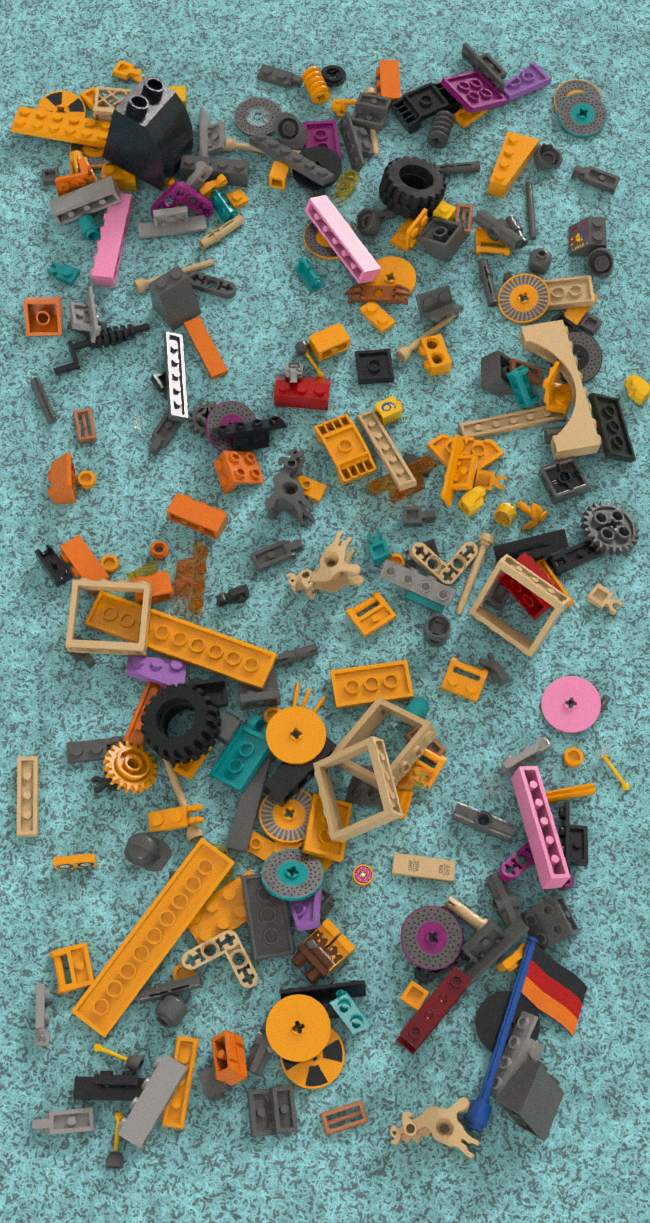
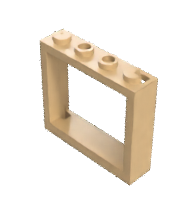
[469,554,571,657]
[65,578,152,656]
[329,697,437,790]
[313,736,403,843]

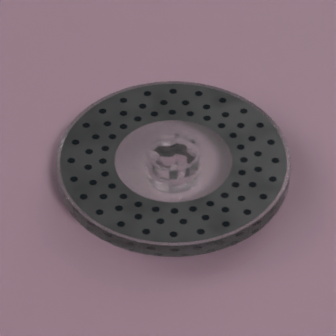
[234,97,282,137]

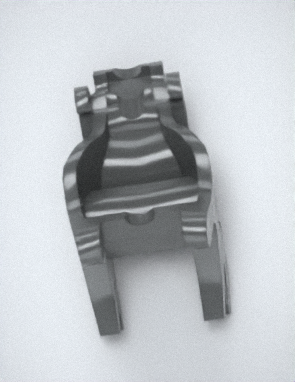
[265,449,315,527]

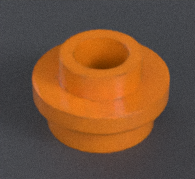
[150,541,169,559]

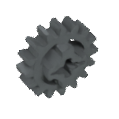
[188,401,216,439]

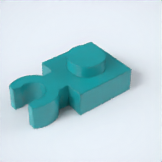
[47,262,80,286]
[367,530,392,564]

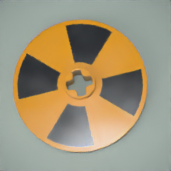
[37,91,86,118]
[280,1024,345,1089]

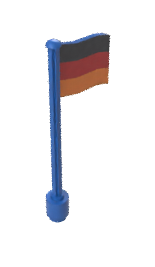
[465,936,587,1133]

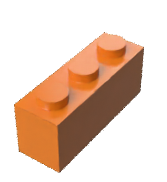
[376,60,401,109]
[167,493,228,540]
[60,535,111,596]

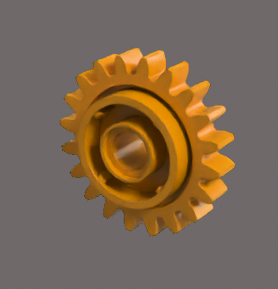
[102,741,158,794]

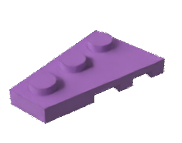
[503,61,551,101]
[126,655,187,689]
[289,886,322,931]

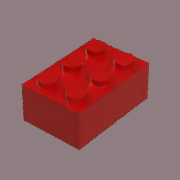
[498,552,560,621]

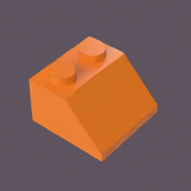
[24,296,63,336]
[48,452,76,504]

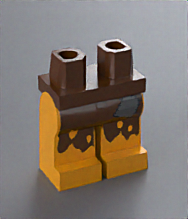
[291,918,356,984]

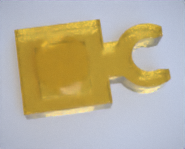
[126,560,160,581]
[396,769,429,792]

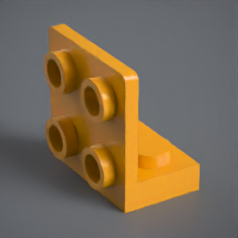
[390,208,428,253]
[543,361,573,414]

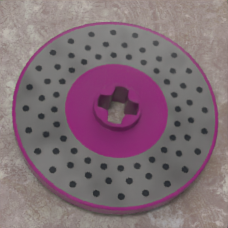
[205,401,257,452]
[400,906,463,970]

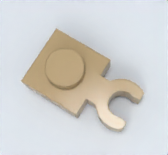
[586,583,623,615]

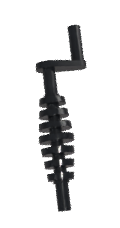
[53,323,150,375]

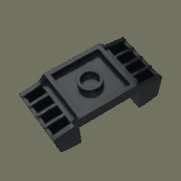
[391,81,460,134]

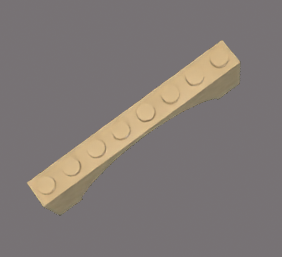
[519,320,602,460]

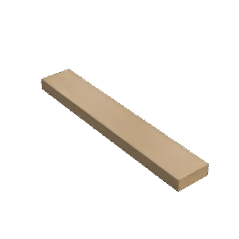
[458,406,567,439]
[357,410,417,491]

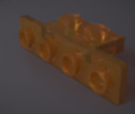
[365,455,438,503]
[174,540,208,616]

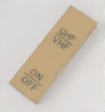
[392,853,455,883]

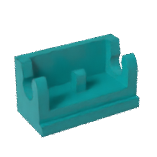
[506,365,540,408]

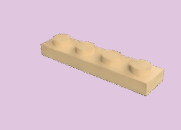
[16,756,39,838]

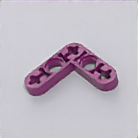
[150,181,214,219]
[498,842,574,891]

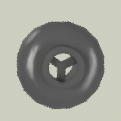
[528,248,552,274]
[155,995,187,1028]

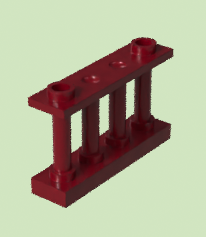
[396,966,472,1055]

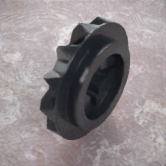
[321,65,346,88]

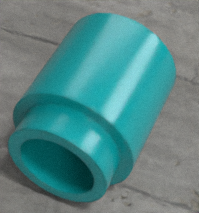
[78,215,100,241]
[404,697,430,726]

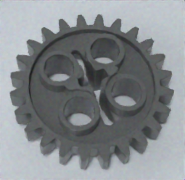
[580,501,640,557]

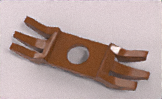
[345,284,412,305]

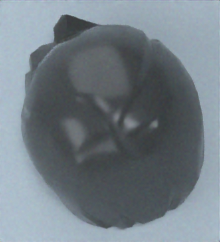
[534,143,562,170]
[356,208,382,236]
[587,247,614,278]

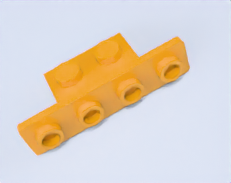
[440,434,478,506]

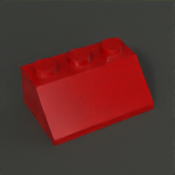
[274,374,331,410]

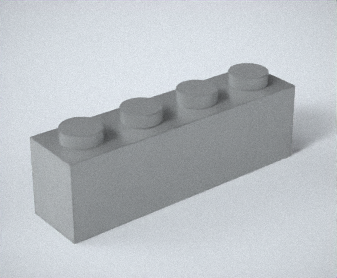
[50,176,122,226]
[117,1054,189,1150]

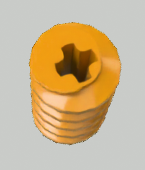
[302,66,331,105]

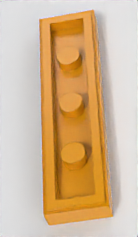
[161,1036,199,1129]

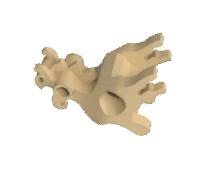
[286,530,364,599]
[390,1097,480,1159]

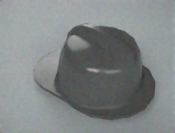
[273,112,308,150]
[124,833,172,872]

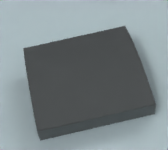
[351,92,392,131]
[247,1086,298,1137]

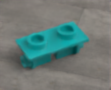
[210,188,237,223]
[294,257,326,293]
[329,989,372,1035]

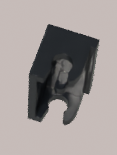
[34,544,73,588]

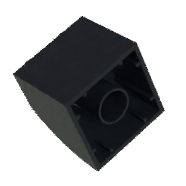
[102,75,193,191]

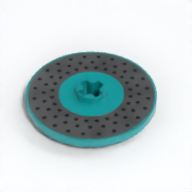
[558,92,607,138]
[261,849,324,901]

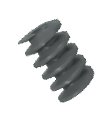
[427,111,455,149]

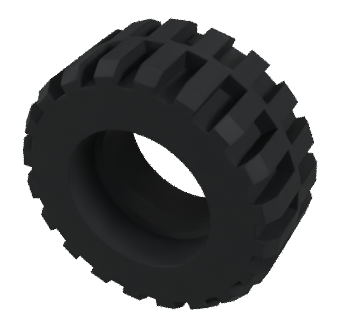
[379,156,447,220]
[141,683,222,764]

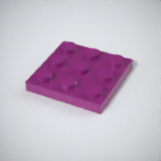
[441,70,508,114]

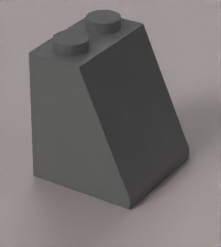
[149,266,201,331]
[495,1058,564,1141]

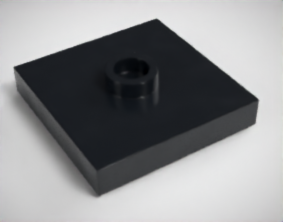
[355,349,394,385]

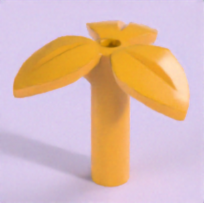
[517,501,548,531]

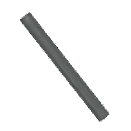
[526,182,536,240]

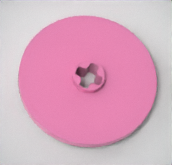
[541,676,601,733]

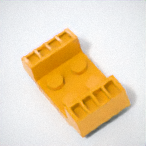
[314,413,377,486]

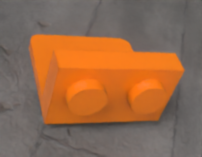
[55,158,94,196]
[214,451,264,494]

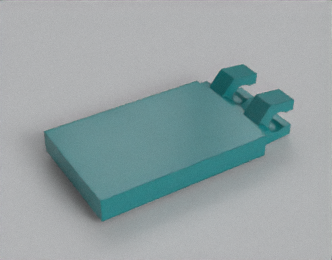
[209,713,270,793]

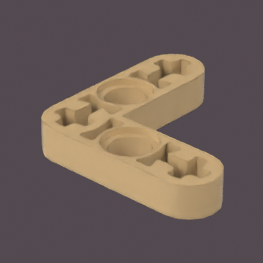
[409,541,478,586]
[181,930,258,988]

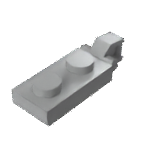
[285,362,303,383]
[501,736,552,776]
[35,983,51,1047]
[32,1107,95,1135]

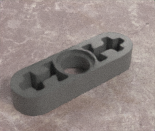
[188,272,236,299]

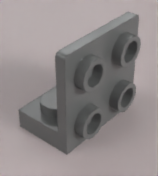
[415,285,464,322]
[238,668,281,710]
[345,765,399,812]
[520,895,581,950]

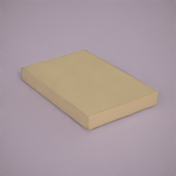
[544,275,595,311]

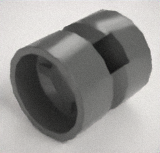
[424,614,451,647]

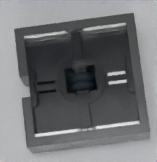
[538,456,589,504]

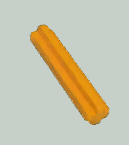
[545,783,595,803]

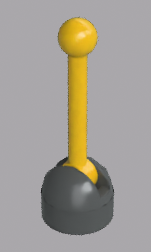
[294,340,324,378]
[94,1043,144,1074]
[105,1112,124,1169]

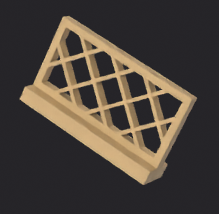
[93,86,132,122]

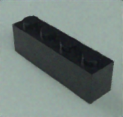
[263,736,336,807]

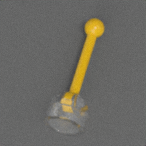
[593,746,630,790]

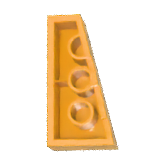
[487,131,540,198]

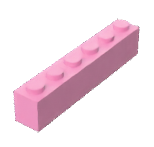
[90,193,133,287]
[305,195,381,284]
[511,766,570,889]

